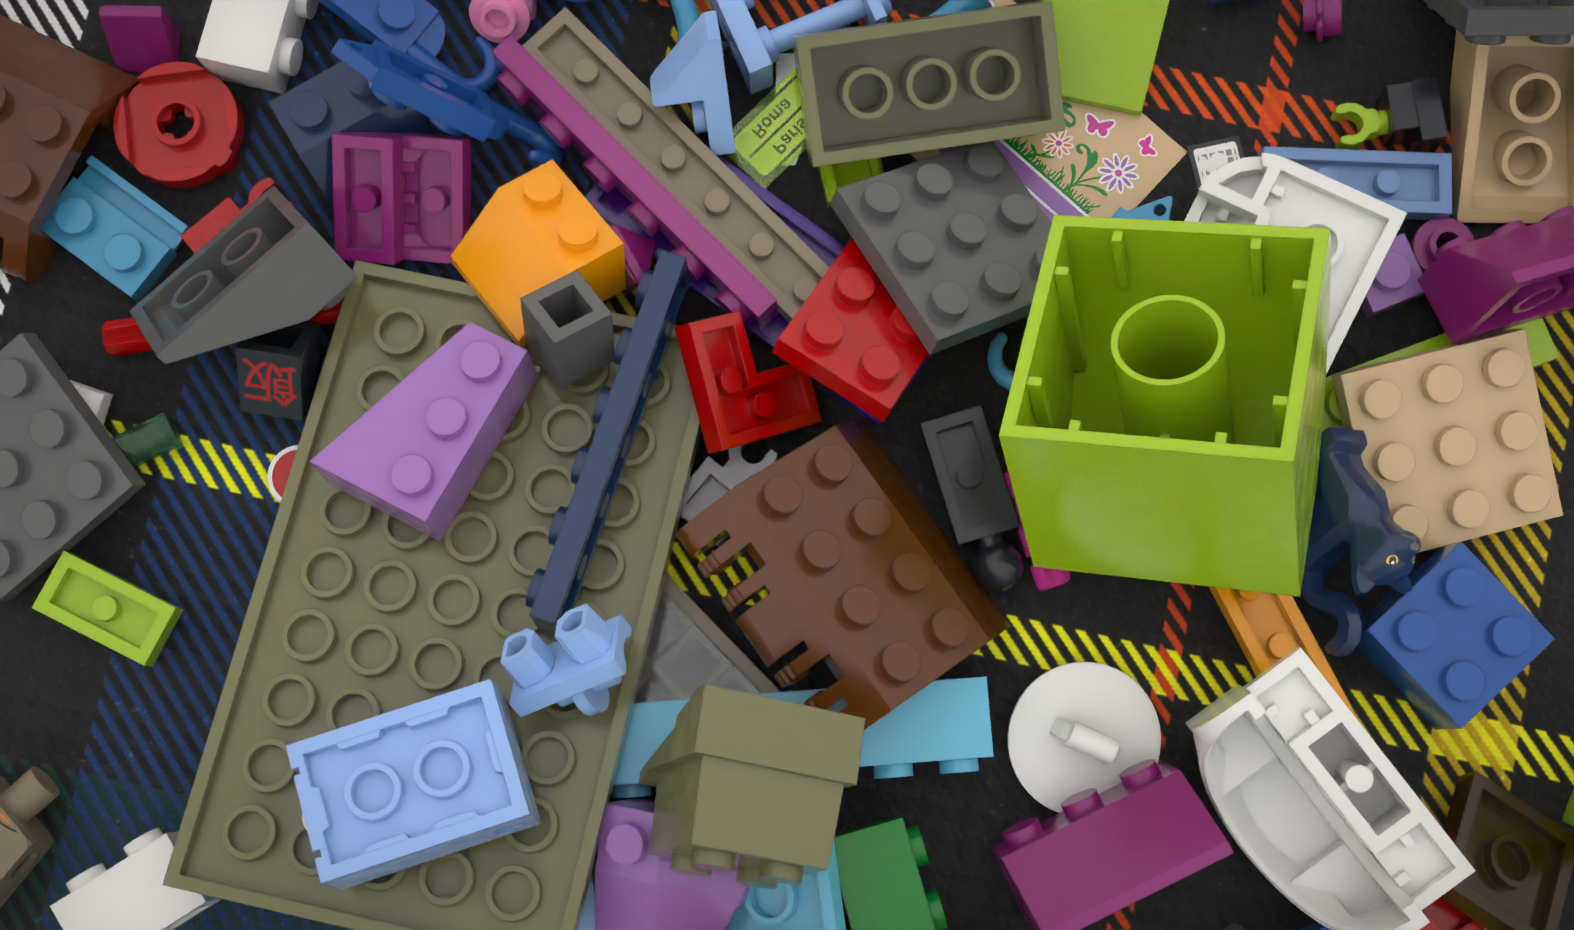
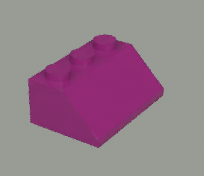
[1417,206,1574,345]
[991,759,1233,930]

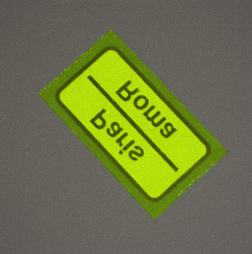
[727,67,807,188]

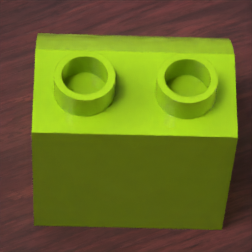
[999,215,1331,597]

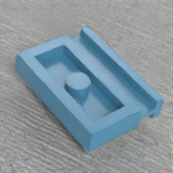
[40,155,189,302]

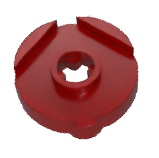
[113,62,244,188]

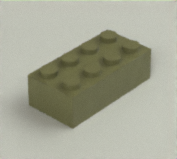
[792,0,1065,167]

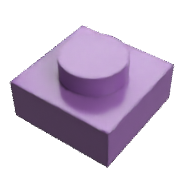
[1361,233,1425,318]

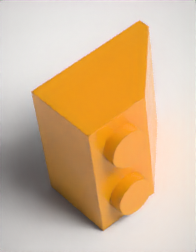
[451,159,626,347]

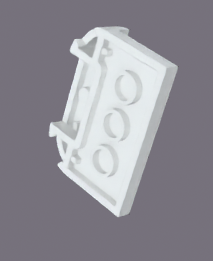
[1184,153,1407,374]

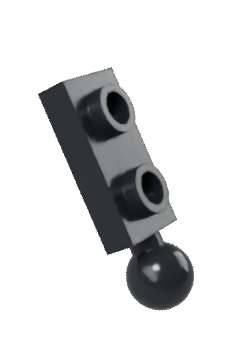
[919,405,1024,593]

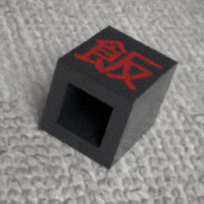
[235,321,322,421]

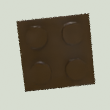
[1440,770,1574,930]

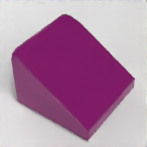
[99,5,182,73]

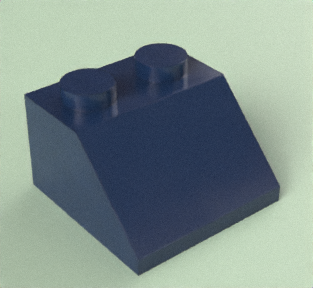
[268,44,434,209]

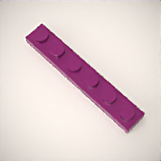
[492,35,778,331]

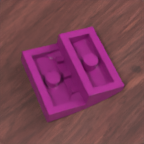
[332,132,471,265]

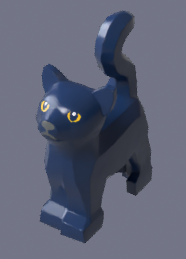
[1301,427,1421,658]

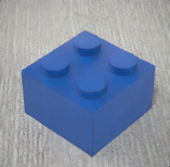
[1357,541,1555,730]

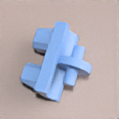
[500,603,632,717]

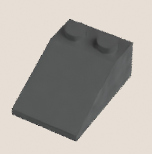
[129,185,358,364]

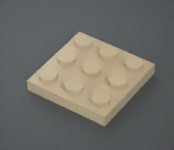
[1332,329,1563,553]

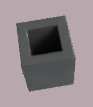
[520,270,615,389]

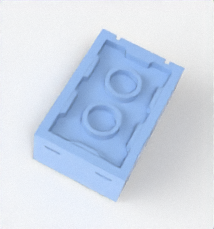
[286,679,542,890]

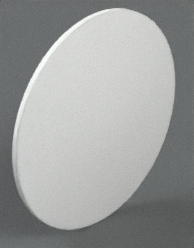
[1007,662,1161,813]

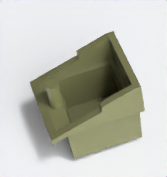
[638,684,865,889]

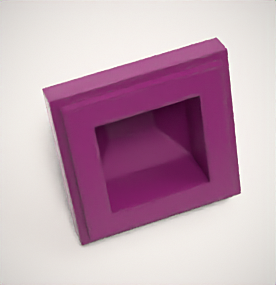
[610,224,656,295]

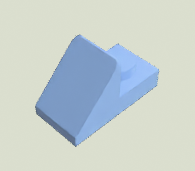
[650,10,736,155]

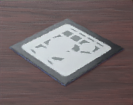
[1187,135,1245,191]

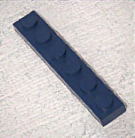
[526,250,691,635]

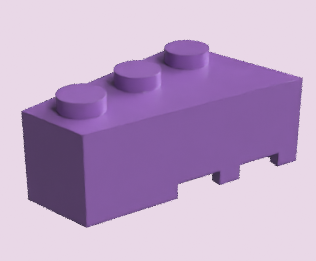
[309,322,538,542]

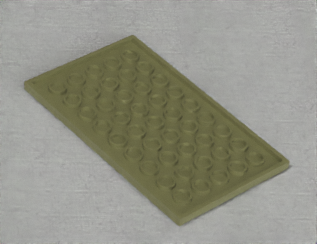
[162,260,702,930]

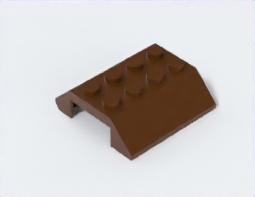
[0,15,139,283]
[675,420,1010,730]

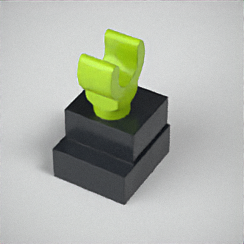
[1330,77,1448,153]

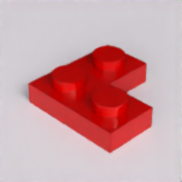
[674,311,822,454]

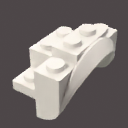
[1185,647,1475,930]

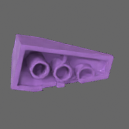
[595,797,751,930]

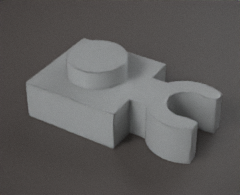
[680,443,778,548]

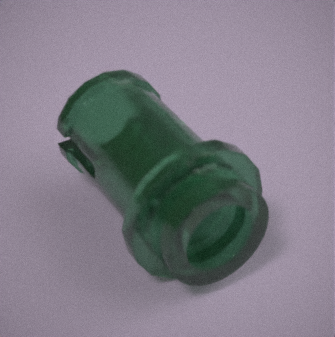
[108,410,184,469]

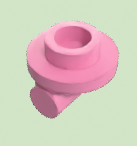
[469,0,537,43]

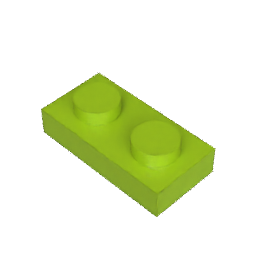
[32,550,183,667]

